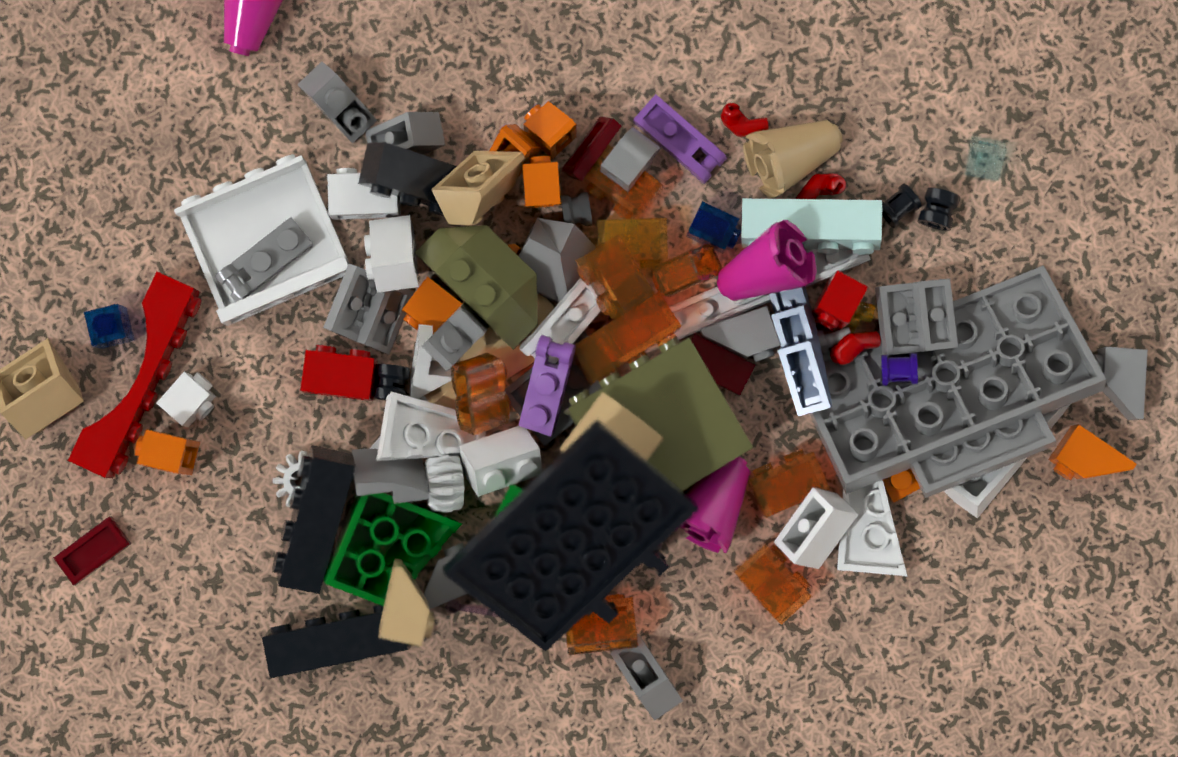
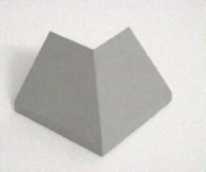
[518,218,598,304]

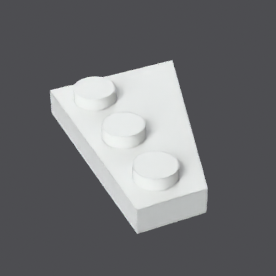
[376,392,488,461]
[837,480,907,576]

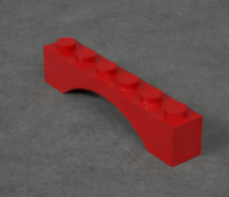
[67,271,202,479]

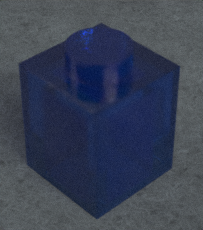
[686,201,742,254]
[84,304,135,349]

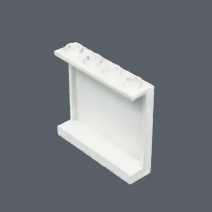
[174,154,350,326]

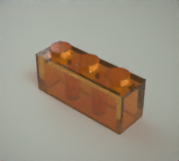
[573,291,682,386]

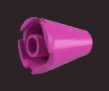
[224,0,283,56]
[717,220,817,301]
[676,456,750,553]

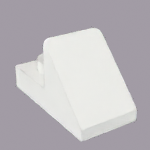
[410,324,456,399]

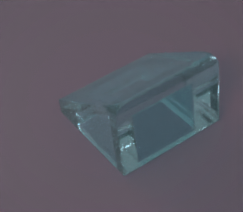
[965,136,1007,181]

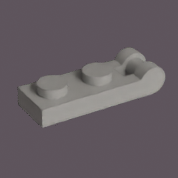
[215,217,313,302]

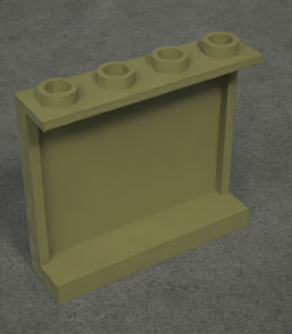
[564,337,754,490]

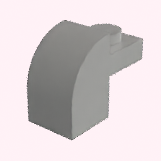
[600,127,661,192]

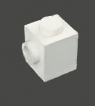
[156,372,216,427]

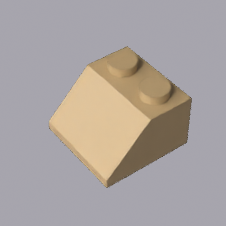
[431,151,525,226]
[0,338,84,440]
[379,558,435,647]

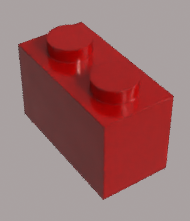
[812,270,868,332]
[300,345,378,401]

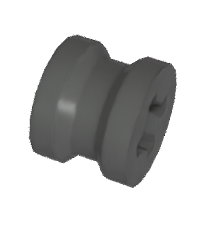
[560,192,592,226]

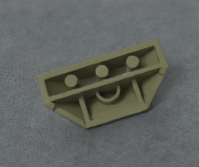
[415,225,538,350]

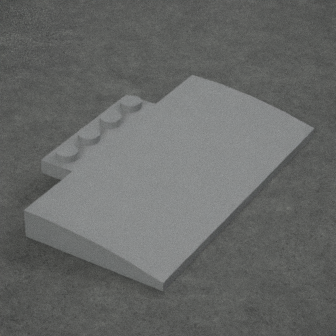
[809,265,1107,498]

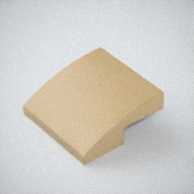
[560,392,664,461]

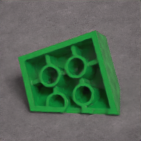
[323,492,462,606]

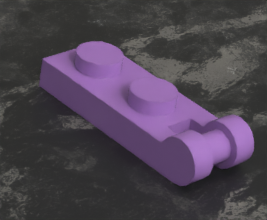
[633,94,727,184]
[518,335,576,436]

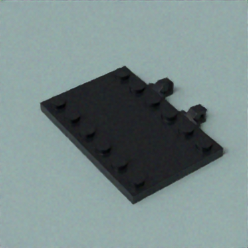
[442,419,698,652]

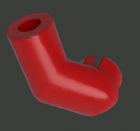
[721,103,769,137]
[795,173,846,199]
[830,331,881,365]

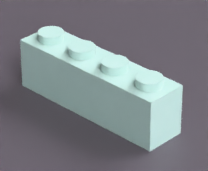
[741,198,882,255]

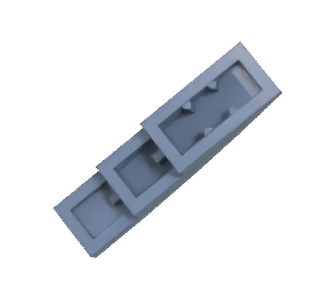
[769,287,832,416]

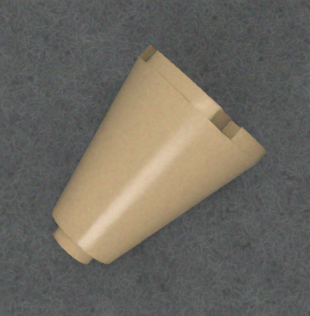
[743,120,843,198]

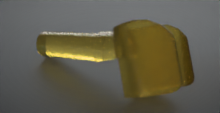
[848,301,875,333]

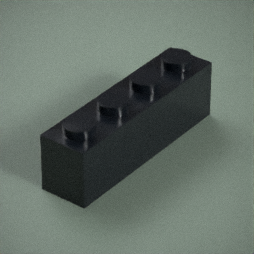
[272,445,355,594]
[262,605,411,679]

